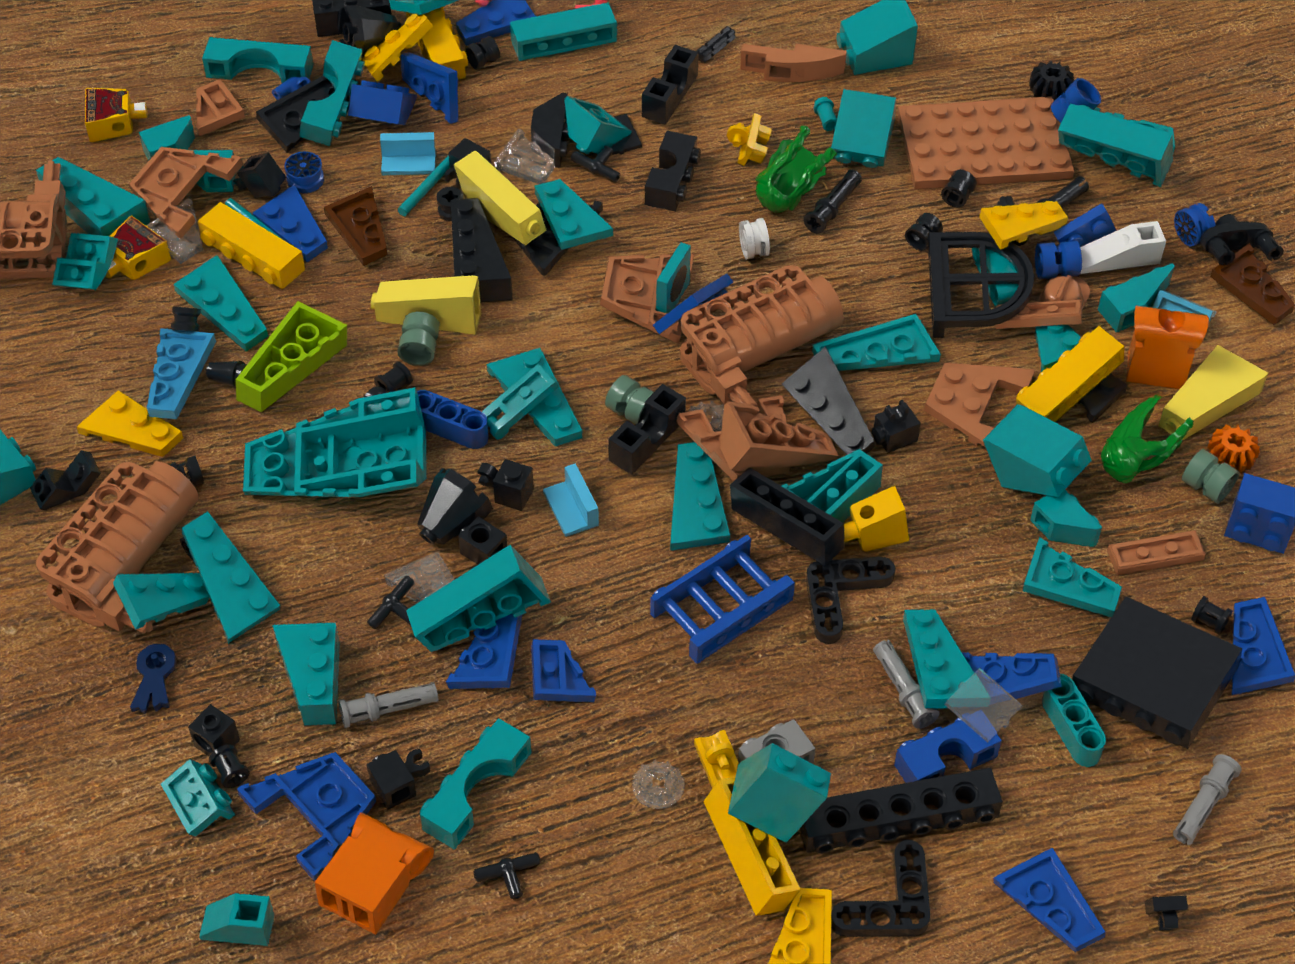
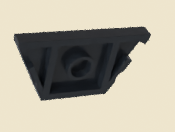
[513,201,603,276]

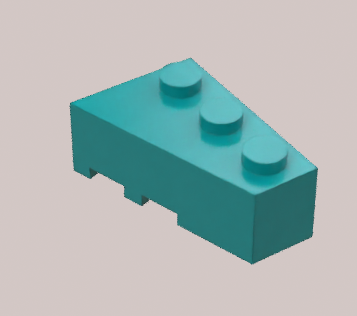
[782,449,883,522]
[272,623,340,726]

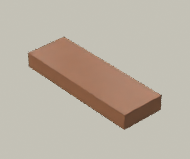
[995,299,1083,329]
[1107,530,1206,575]

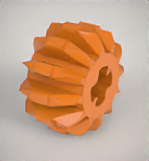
[1207,424,1260,474]

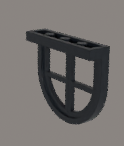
[928,232,1034,338]

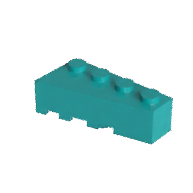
[1058,103,1173,187]
[36,157,151,236]
[406,545,551,652]

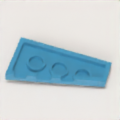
[147,328,216,420]

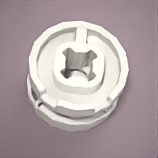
[739,218,770,259]

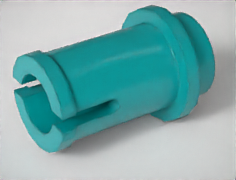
[813,97,837,131]

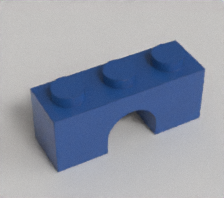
[894,710,1002,783]

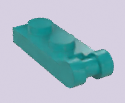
[482,364,558,440]

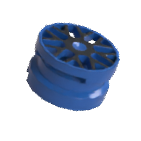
[284,151,324,194]
[1174,203,1216,246]

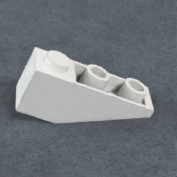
[1080,221,1166,274]

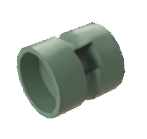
[397,311,440,366]
[605,375,654,425]
[1182,449,1240,504]

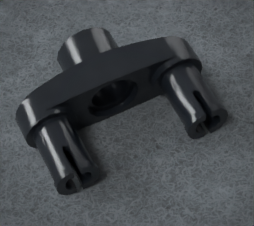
[1200,214,1284,265]

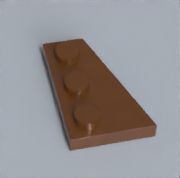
[324,186,388,266]
[1210,243,1295,325]

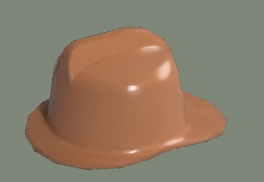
[1038,275,1090,308]

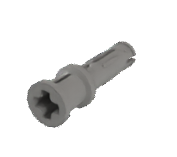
[873,640,939,729]
[339,682,438,728]
[1173,754,1242,845]

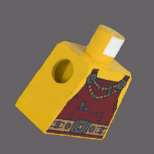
[85,88,148,142]
[105,215,171,280]

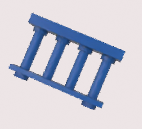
[650,535,795,664]

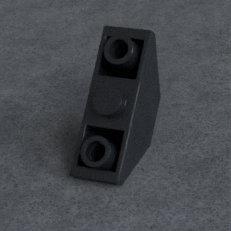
[531,92,569,168]

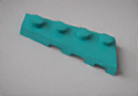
[173,255,268,352]
[670,442,730,551]
[182,511,280,644]

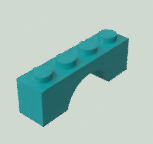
[202,37,314,83]
[299,40,365,146]
[420,718,532,850]

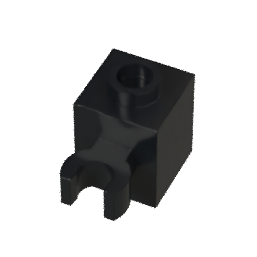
[233,152,287,198]

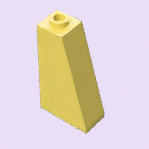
[453,150,547,245]
[371,275,481,335]
[1158,345,1268,440]

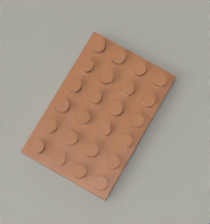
[897,96,1074,189]

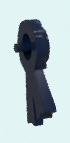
[130,644,176,714]

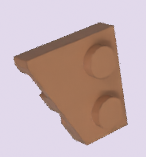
[196,79,245,137]

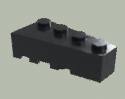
[451,198,513,303]

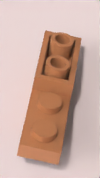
[740,44,847,82]

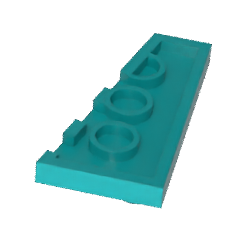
[812,314,941,371]
[486,348,583,447]
[903,609,990,709]

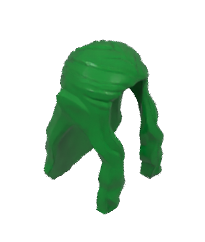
[755,125,837,213]
[1101,394,1194,484]

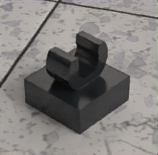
[1145,896,1188,931]

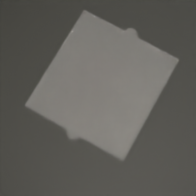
[944,668,1023,743]

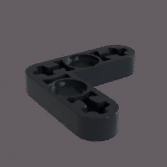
[806,556,895,644]
[831,840,930,937]

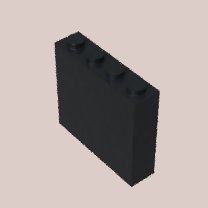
[1072,596,1242,749]

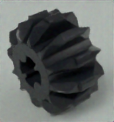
[1029,60,1074,101]

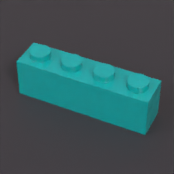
[510,2,617,61]

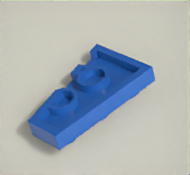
[253,185,328,262]
[993,848,1106,953]

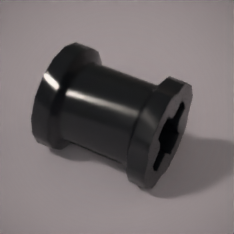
[374,361,413,393]
[1191,596,1233,635]
[209,744,250,788]

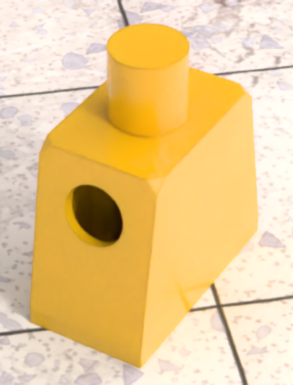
[844,486,909,552]

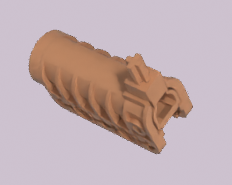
[0,161,67,279]
[680,265,844,406]
[36,461,199,634]

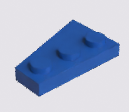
[456,0,536,46]
[401,52,458,124]
[653,273,733,334]
[1232,597,1295,695]
[446,614,522,689]
[962,653,1062,711]

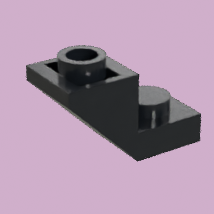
[30,450,101,510]

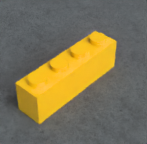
[405,7,468,79]
[198,202,305,290]
[1016,326,1125,422]
[703,777,801,916]

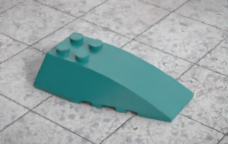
[243,387,427,497]

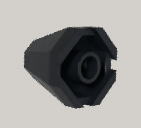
[337,5,402,57]
[417,468,493,545]

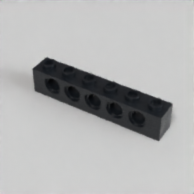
[800,768,1003,854]

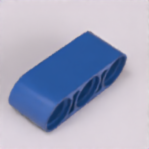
[417,390,489,449]

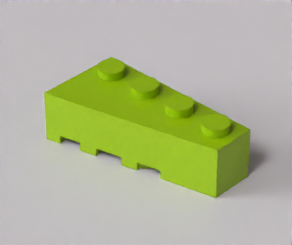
[235,301,347,412]

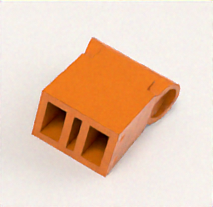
[1126,305,1209,389]
[314,812,434,935]

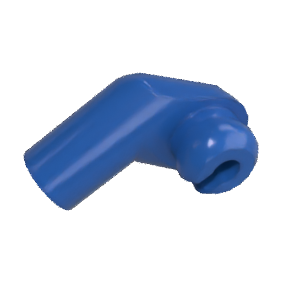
[272,77,311,100]

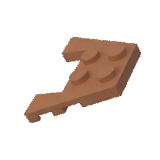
[129,147,243,239]
[600,254,694,343]
[924,363,1035,448]
[676,395,790,481]

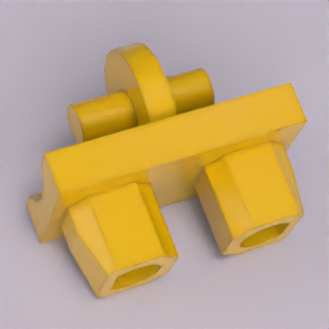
[727,113,772,166]
[694,730,739,789]

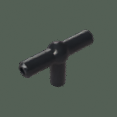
[571,146,620,182]
[367,576,415,629]
[473,852,540,900]

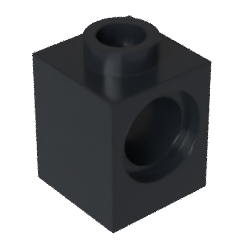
[459,516,507,565]
[188,704,240,757]

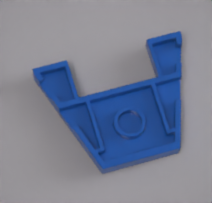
[237,752,376,882]

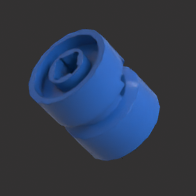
[1051,78,1101,123]
[1034,241,1082,279]

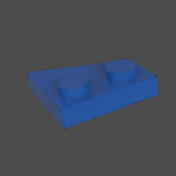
[1054,203,1117,247]
[531,639,596,702]

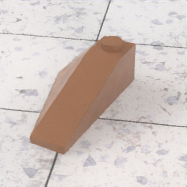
[720,401,839,472]

